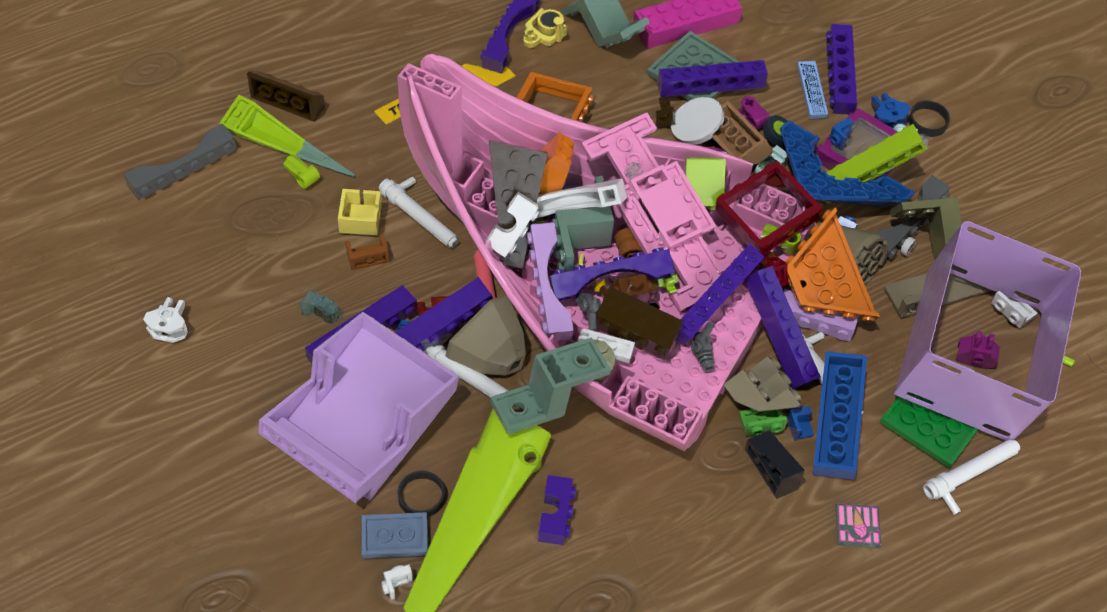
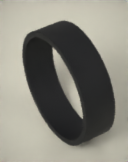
[908,100,950,137]
[398,471,445,518]

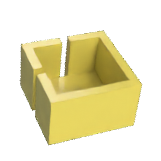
[338,189,382,235]

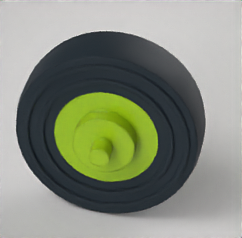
[763,115,788,147]

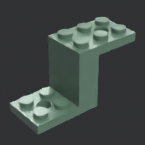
[561,0,650,48]
[552,176,614,272]
[490,337,611,435]

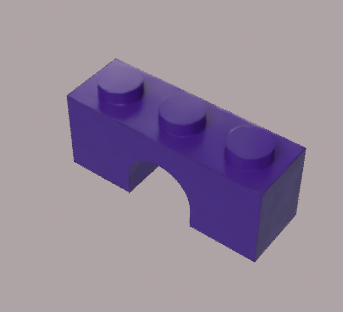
[538,475,576,545]

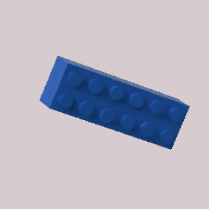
[813,351,867,480]

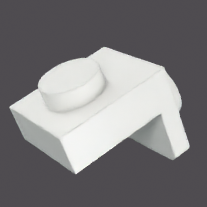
[381,565,413,600]

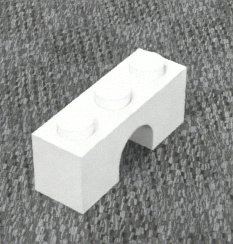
[485,191,539,257]

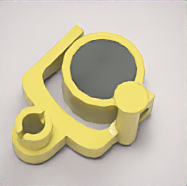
[523,8,567,48]

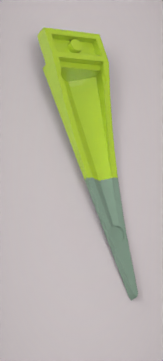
[219,95,356,178]

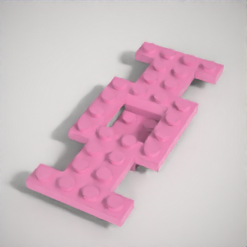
[580,113,731,312]

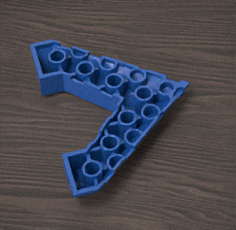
[780,120,915,207]

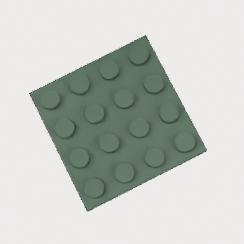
[647,31,739,101]

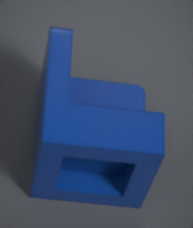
[787,406,814,441]

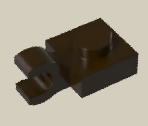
[656,96,676,129]

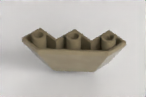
[445,295,526,375]
[723,356,802,411]

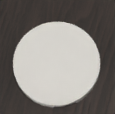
[671,97,724,145]

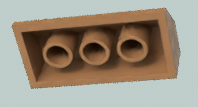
[712,101,773,164]

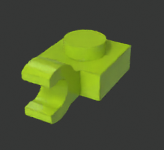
[654,273,678,294]

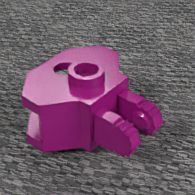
[956,331,1000,369]

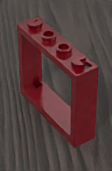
[715,160,823,256]

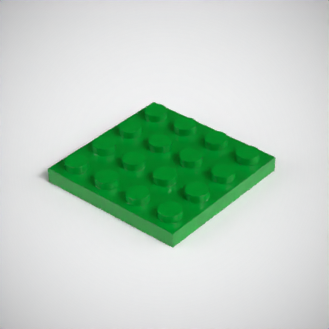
[880,392,979,469]

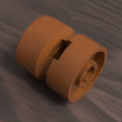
[615,228,643,259]

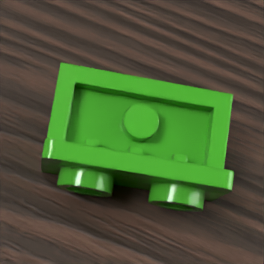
[738,409,788,437]

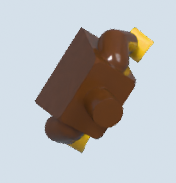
[594,274,657,303]

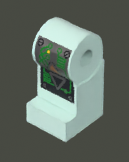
[755,145,789,181]

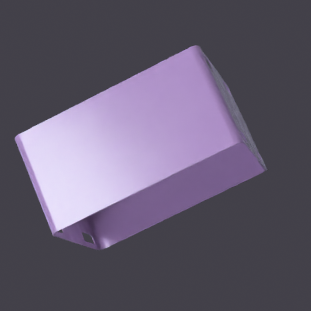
[893,221,1081,441]

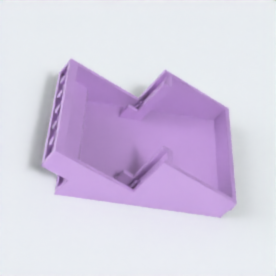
[258,312,459,503]

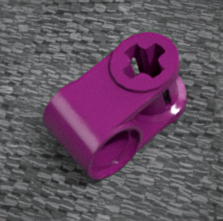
[738,96,770,130]

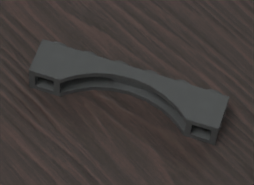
[124,124,237,200]
[877,175,951,264]

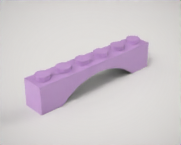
[526,222,573,341]

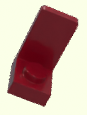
[759,251,788,286]

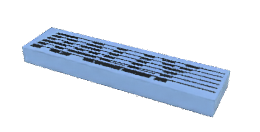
[797,61,828,119]

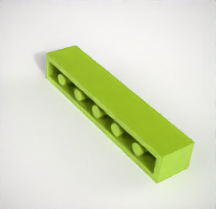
[825,124,927,205]

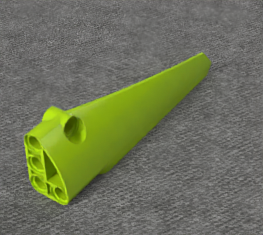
[404,409,551,612]

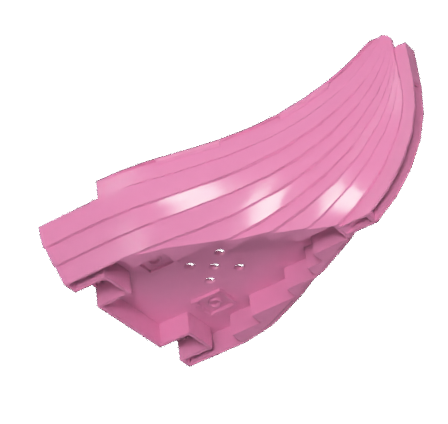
[397,54,816,452]

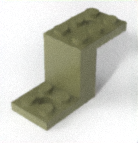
[890,197,962,259]

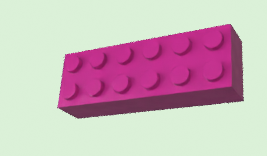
[633,0,742,49]

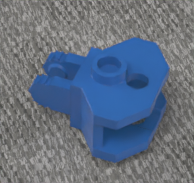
[871,93,911,129]

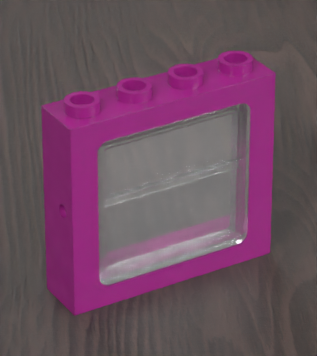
[815,108,898,180]

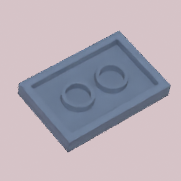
[362,512,428,559]

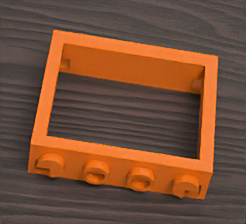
[516,72,594,122]

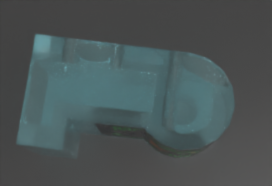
[300,290,339,324]

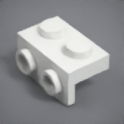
[991,291,1038,329]

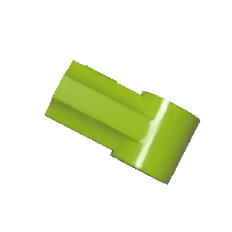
[283,155,320,189]
[760,223,801,254]

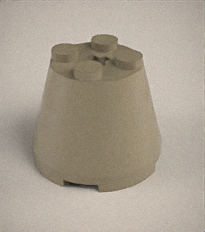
[840,224,888,286]

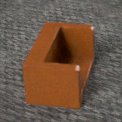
[345,234,389,270]

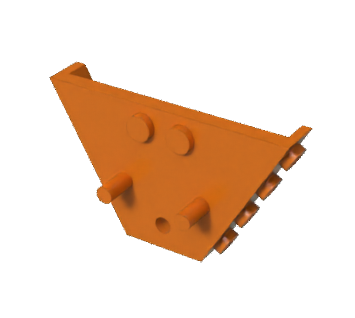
[786,207,880,322]

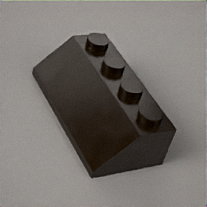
[247,71,325,122]
[596,286,683,361]

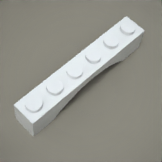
[535,178,627,219]

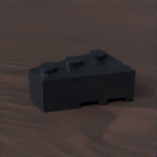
[745,430,805,499]

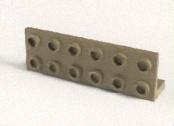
[884,265,993,318]

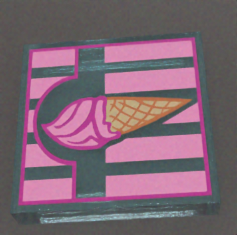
[835,504,881,548]

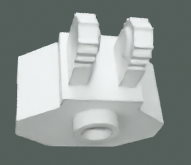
[143,297,188,343]

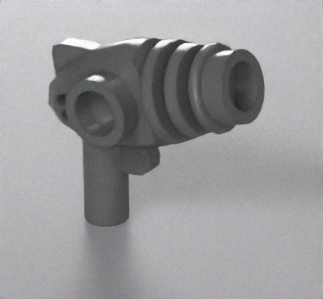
[576,293,601,330]
[691,322,715,372]

